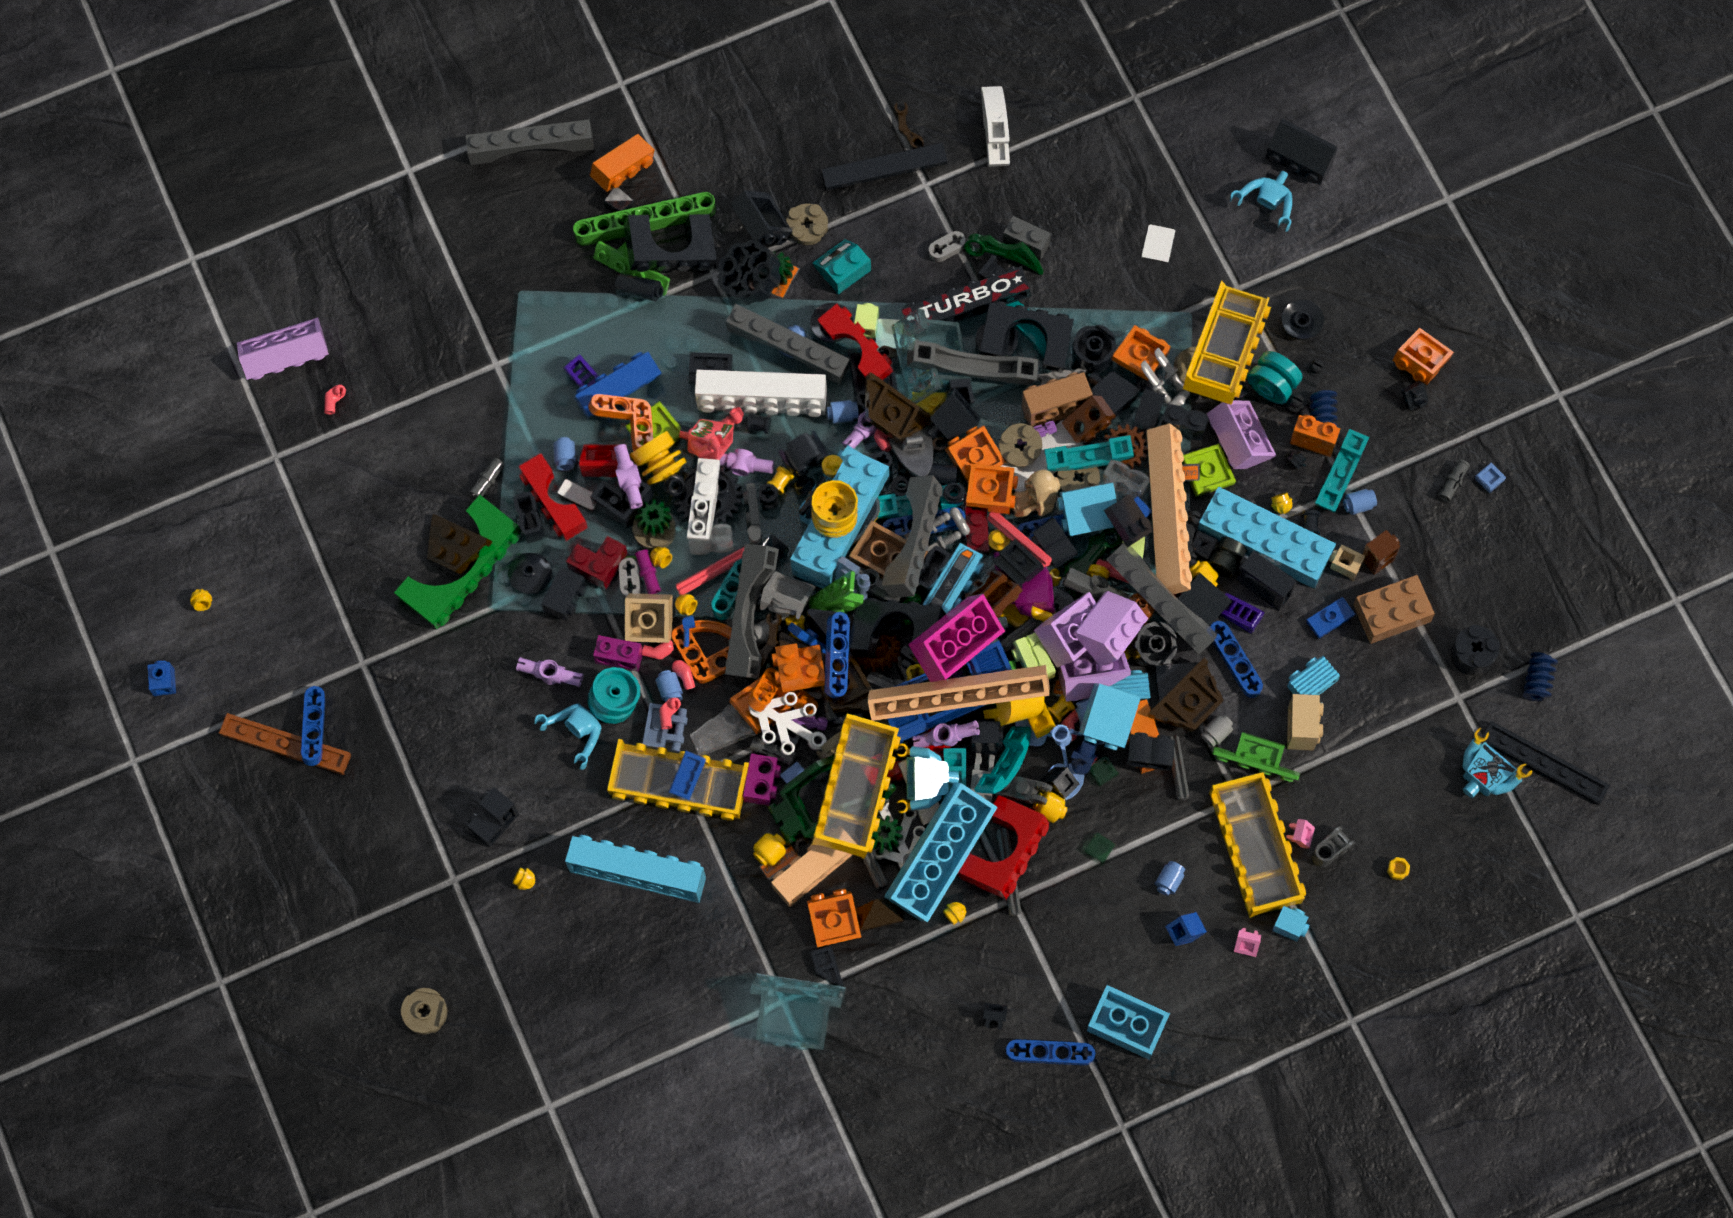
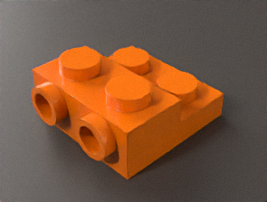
[1112,325,1171,381]
[1392,328,1454,385]
[1290,415,1341,457]
[945,426,1006,484]
[966,463,1018,514]
[772,643,825,692]
[730,679,792,734]
[807,888,861,947]

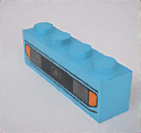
[923,543,984,614]

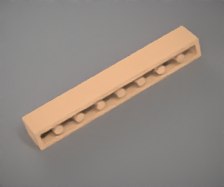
[1147,424,1192,594]
[868,665,1049,721]

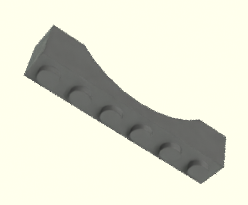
[466,119,594,165]
[726,304,850,385]
[906,340,1039,386]
[881,475,943,598]
[1106,542,1217,654]
[725,544,779,679]

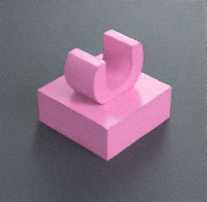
[1286,819,1315,849]
[1234,928,1261,957]

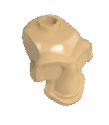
[1011,469,1060,517]

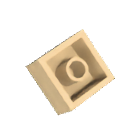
[625,593,673,643]
[1287,694,1323,751]

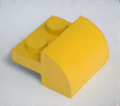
[983,696,1044,726]

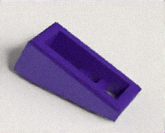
[563,354,599,388]
[1220,593,1265,634]

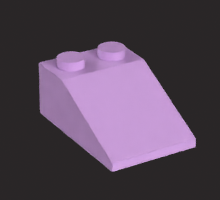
[1034,592,1096,667]
[1057,651,1131,702]

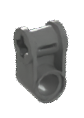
[1312,826,1355,867]

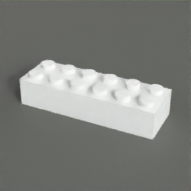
[695,370,827,417]

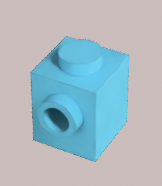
[1272,906,1310,942]

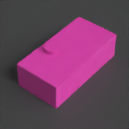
[909,594,1005,682]

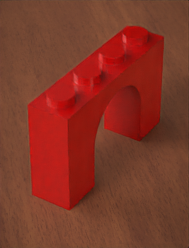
[957,795,1050,900]

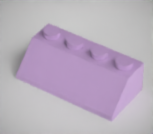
[237,318,328,380]

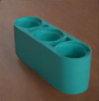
[711,559,742,620]

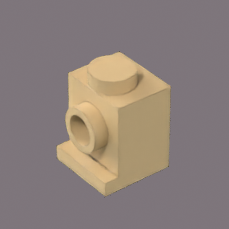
[1329,545,1365,581]

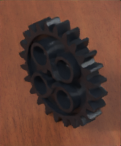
[673,465,743,529]

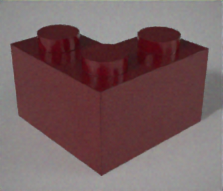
[566,536,628,590]

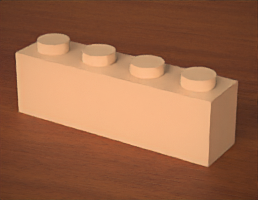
[771,826,857,907]

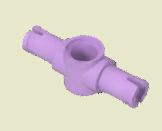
[842,412,877,448]
[614,444,643,509]
[720,449,774,476]
[516,657,584,687]
[913,721,980,747]

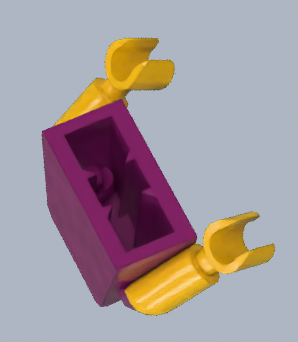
[1009,567,1061,622]

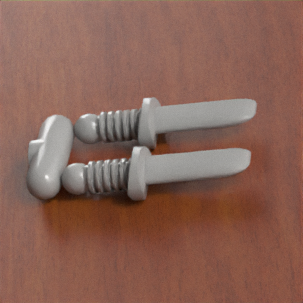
[1141,348,1190,406]
[904,507,970,552]

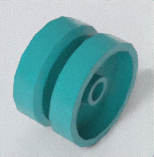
[1247,351,1303,404]
[587,667,640,724]

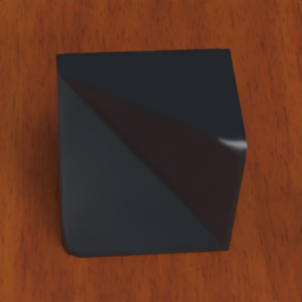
[604,187,634,212]
[762,534,789,566]

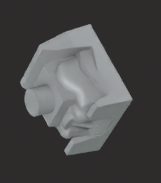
[760,571,816,621]

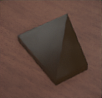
[855,899,904,931]

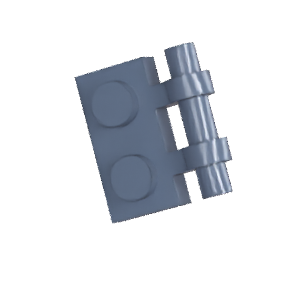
[833,556,870,600]
[642,703,688,753]

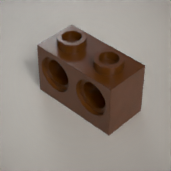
[1062,395,1116,444]
[1362,530,1400,575]

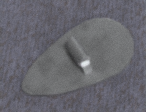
[889,427,933,477]

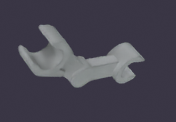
[1037,368,1086,387]

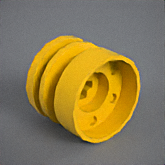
[629,431,687,486]
[812,480,858,538]

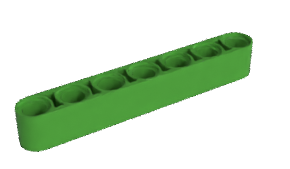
[573,192,716,246]

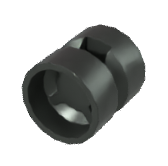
[1209,537,1247,578]

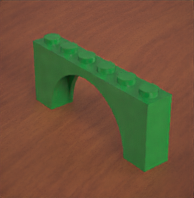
[394,495,522,629]

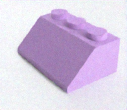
[1207,400,1277,469]
[1073,591,1148,666]

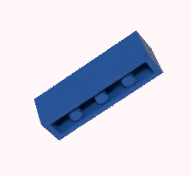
[574,351,662,420]

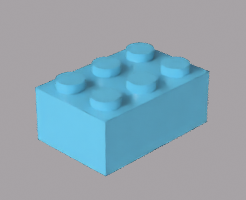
[1087,985,1170,1060]

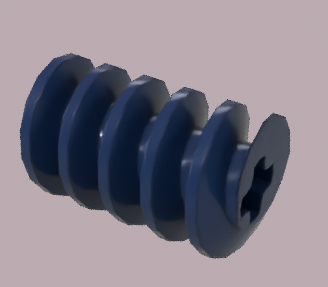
[1310,390,1338,427]
[1523,652,1558,702]

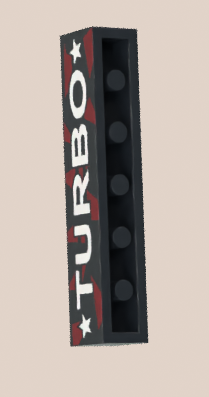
[901,266,1031,339]

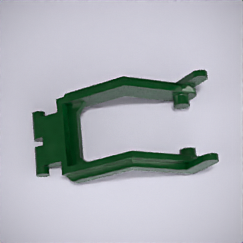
[768,735,896,846]

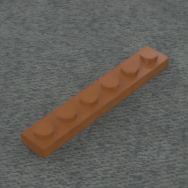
[219,713,351,775]

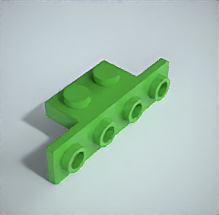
[594,241,670,296]
[809,571,864,614]
[1212,732,1300,782]

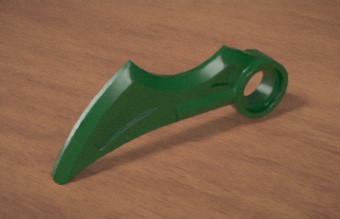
[964,234,1044,275]
[1065,527,1122,601]

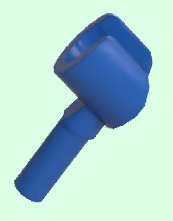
[682,616,696,647]

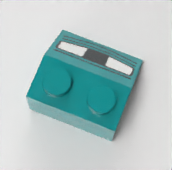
[812,239,871,294]

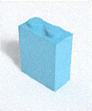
[1057,482,1117,536]
[1078,683,1141,751]

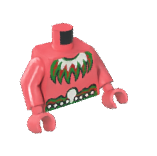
[679,407,744,460]

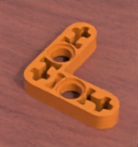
[588,394,653,452]
[747,668,818,714]

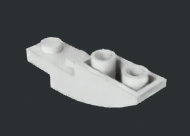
[981,86,1010,167]
[687,458,720,540]

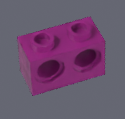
[593,635,643,672]
[743,754,781,806]

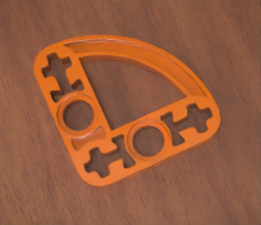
[672,620,732,684]

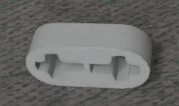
[929,231,966,262]
[619,558,641,598]

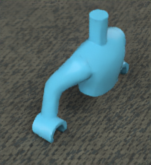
[1230,171,1293,232]
[534,704,602,770]

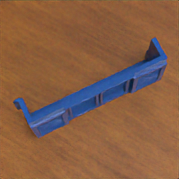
[886,641,1012,744]

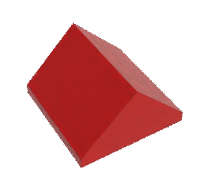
[579,444,627,477]

